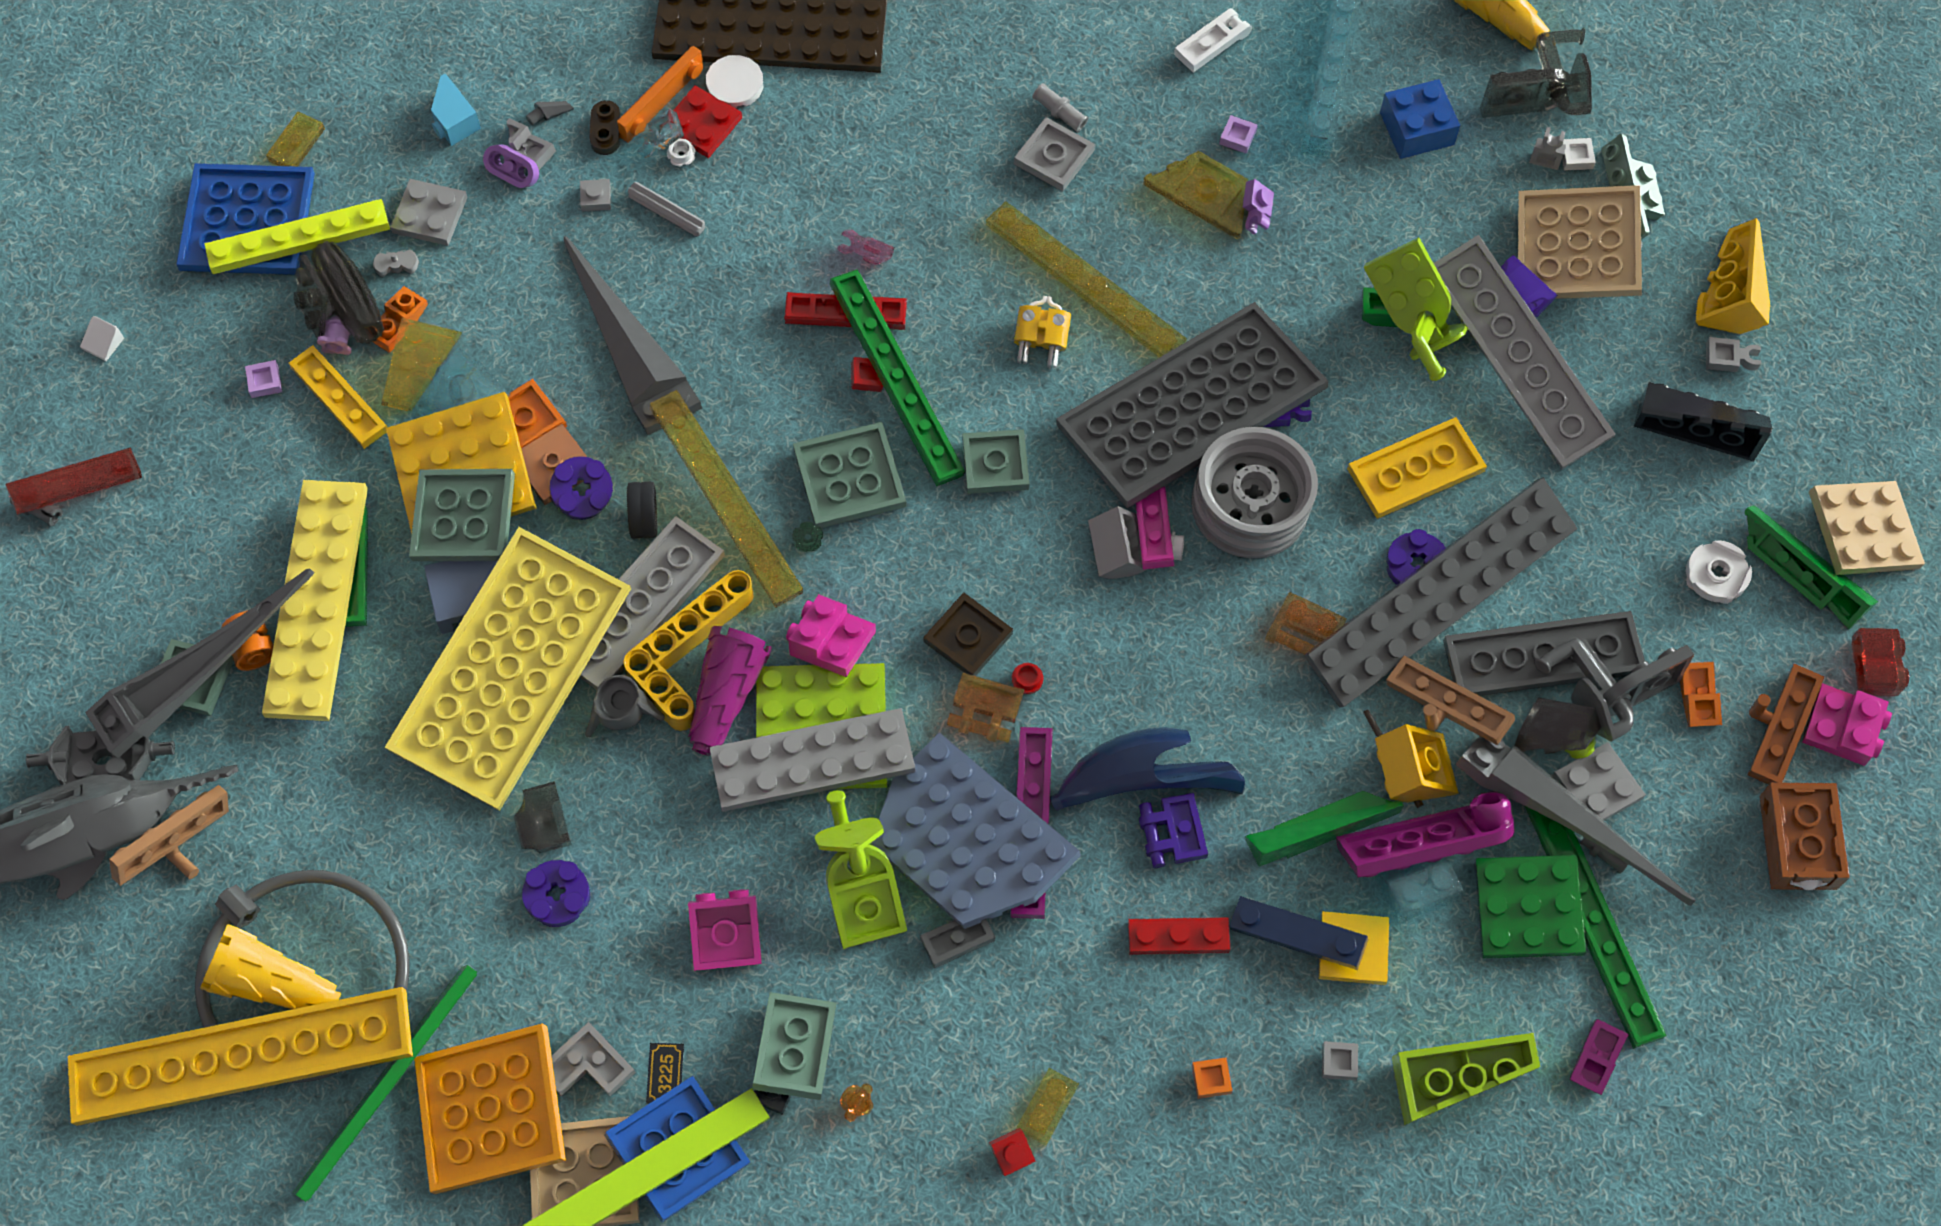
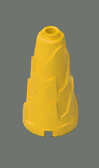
[1454,0,1551,51]
[200,924,341,1010]

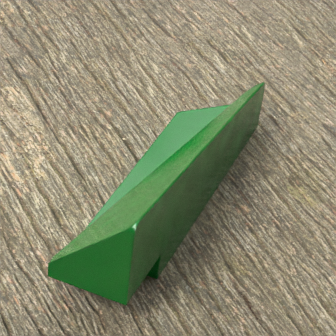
[1245,791,1404,867]

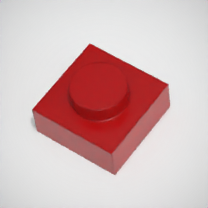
[851,357,883,392]
[989,1128,1036,1176]

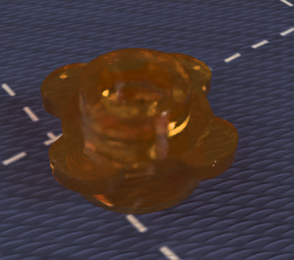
[840,1083,873,1122]

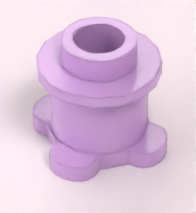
[317,316,353,355]

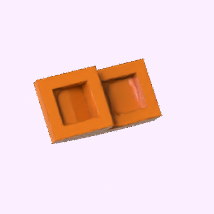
[1680,662,1722,727]

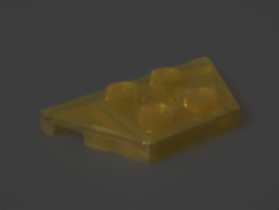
[1143,151,1248,240]

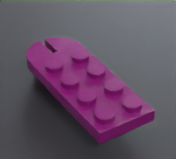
[1336,792,1515,878]

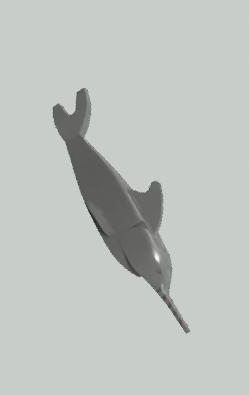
[0,765,239,900]

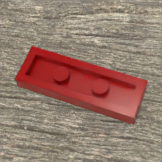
[1128,917,1230,955]

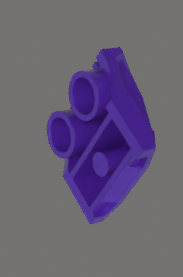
[1501,255,1558,318]

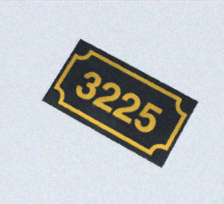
[646,1043,684,1104]

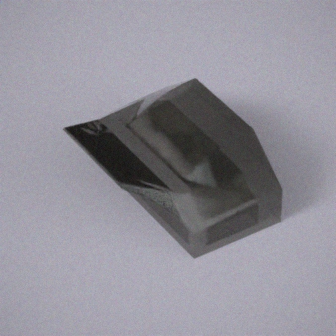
[514,781,572,853]

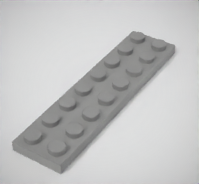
[1434,235,1616,469]

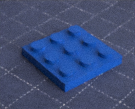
[604,1076,750,1223]

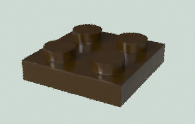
[923,592,1013,679]

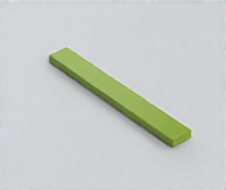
[522,1088,770,1226]

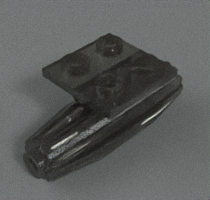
[293,241,384,344]

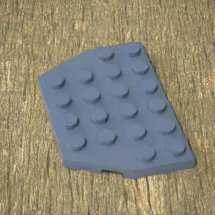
[871,732,1081,929]

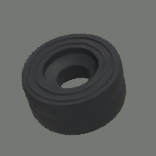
[627,481,658,539]

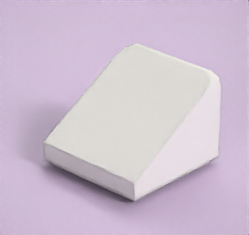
[80,316,124,361]

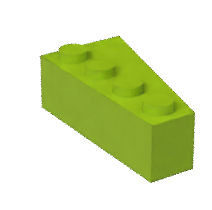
[1391,1032,1541,1125]

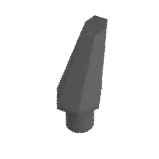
[526,101,574,125]

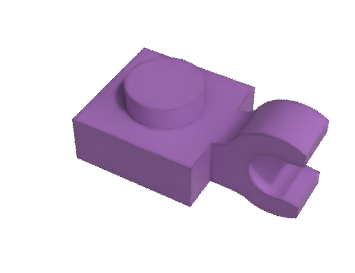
[1243,179,1274,234]

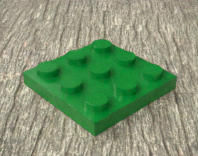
[1475,855,1586,958]

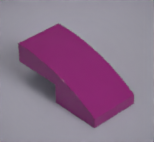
[1569,1019,1628,1095]

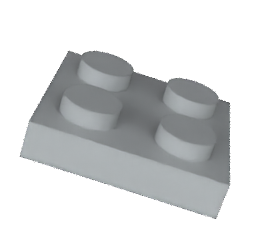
[1014,117,1095,192]
[390,179,468,246]
[1552,742,1646,821]

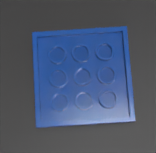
[176,163,315,275]

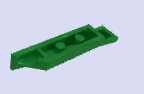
[1745,505,1878,629]

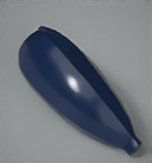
[1050,727,1245,811]

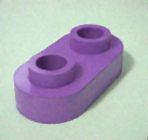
[483,144,539,188]

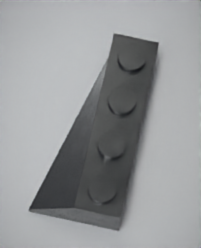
[1634,382,1773,462]

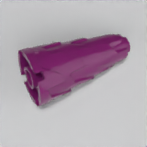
[688,626,772,756]

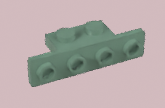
[1601,134,1665,240]

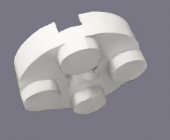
[1686,540,1752,604]

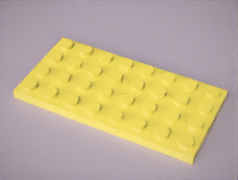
[385,527,631,811]

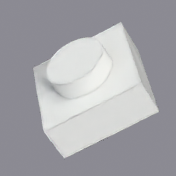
[1562,138,1596,170]

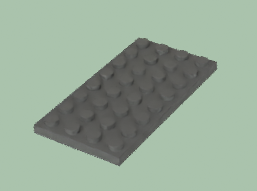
[1056,302,1328,508]

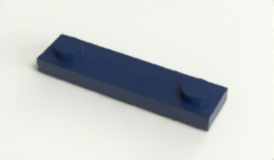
[1229,896,1368,970]

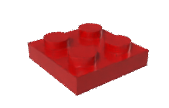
[661,85,742,158]

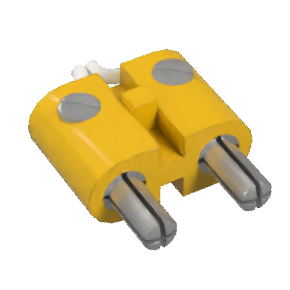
[1014,296,1071,368]

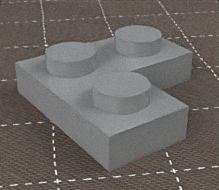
[552,1022,636,1096]

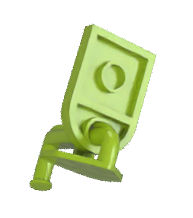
[1363,237,1468,381]
[815,790,907,949]

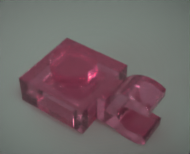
[837,229,895,265]

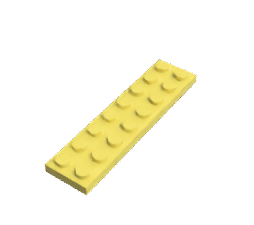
[262,480,368,721]

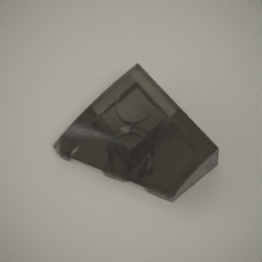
[1514,697,1601,754]

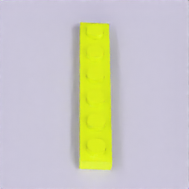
[204,199,390,274]

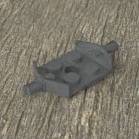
[26,726,175,785]

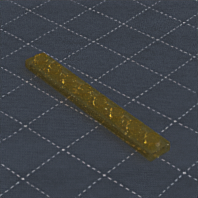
[986,201,1187,358]
[650,390,803,608]

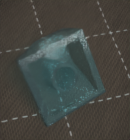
[425,347,510,414]

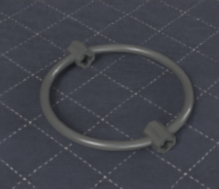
[195,870,410,1083]

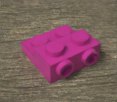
[786,594,876,677]
[1802,683,1892,766]
[688,889,762,971]

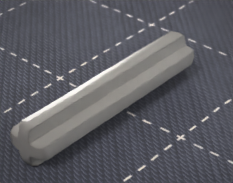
[628,182,705,236]

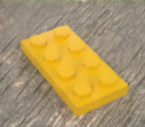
[1347,417,1487,519]

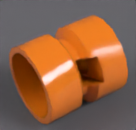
[221,611,274,671]

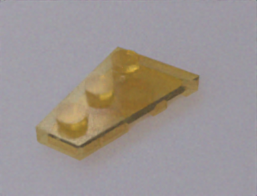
[381,318,462,412]

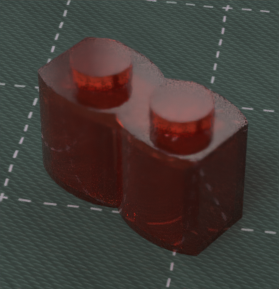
[1852,628,1909,696]

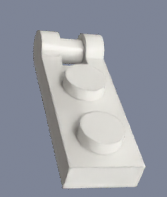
[1174,8,1252,73]

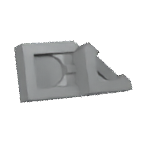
[507,118,556,170]

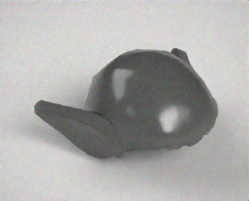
[585,675,664,737]

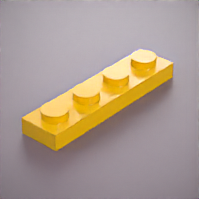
[288,345,387,449]

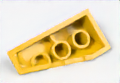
[1696,218,1770,334]

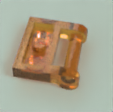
[1265,592,1347,654]

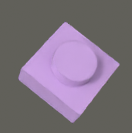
[1219,115,1258,154]
[245,360,282,398]

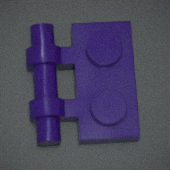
[1138,793,1208,868]

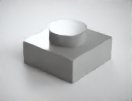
[580,179,611,212]
[1322,1041,1358,1081]

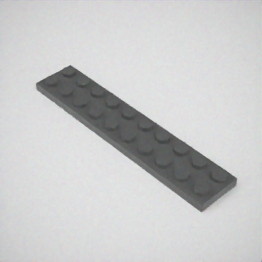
[1304,477,1578,707]

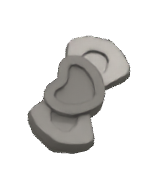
[373,249,419,277]

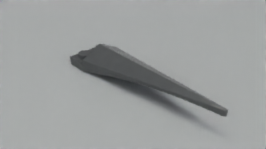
[563,236,702,435]
[85,568,315,758]
[1455,736,1696,906]

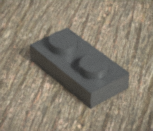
[920,919,995,969]

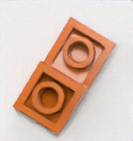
[365,286,428,353]

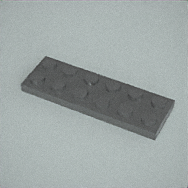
[1443,611,1645,696]

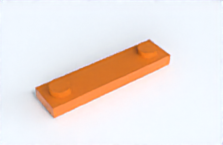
[617,46,703,143]

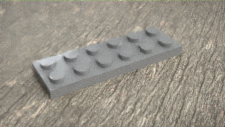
[579,516,725,690]
[710,708,916,812]

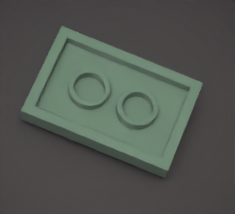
[752,992,837,1100]

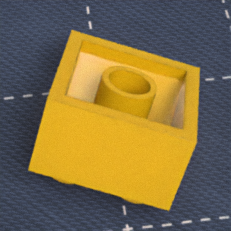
[1375,724,1459,803]

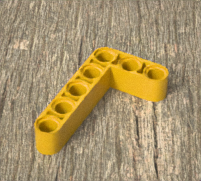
[623,570,754,731]

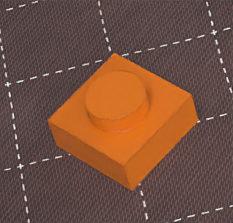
[1192,1057,1233,1099]

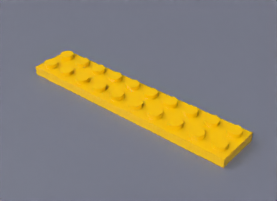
[68,987,413,1126]

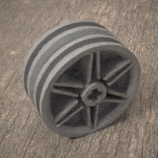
[1191,427,1318,558]

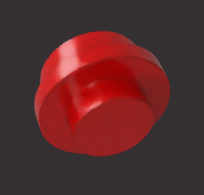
[1012,663,1044,694]

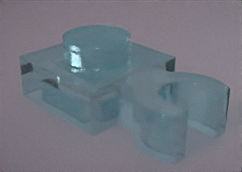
[633,108,684,158]

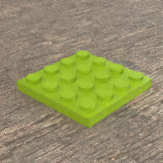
[756,663,887,789]

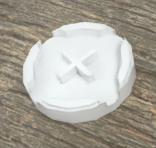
[706,55,763,108]

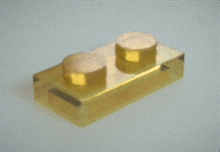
[266,112,325,167]
[1016,1068,1079,1146]

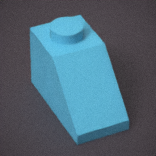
[431,73,481,146]

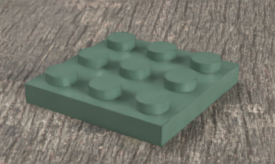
[793,422,907,529]
[409,469,515,561]

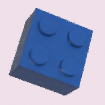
[1380,79,1460,159]

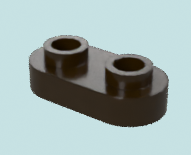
[590,100,621,155]

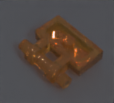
[947,673,1024,743]

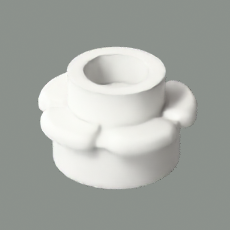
[667,139,696,167]
[1171,532,1184,561]

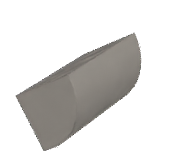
[1088,506,1147,579]

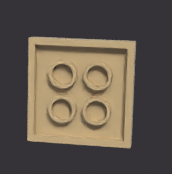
[1808,481,1925,575]
[530,1116,640,1226]

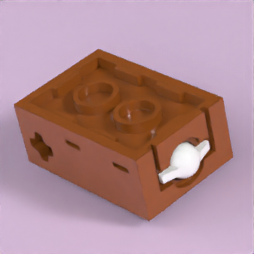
[1759,782,1850,890]

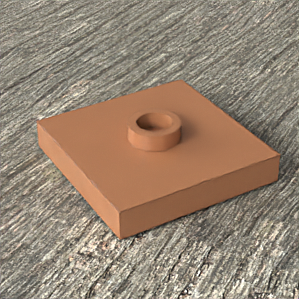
[521,424,587,505]

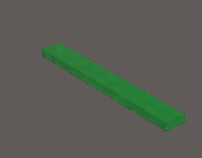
[829,269,965,487]
[1525,806,1667,1049]
[292,965,477,1202]

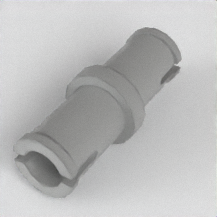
[1032,83,1089,133]

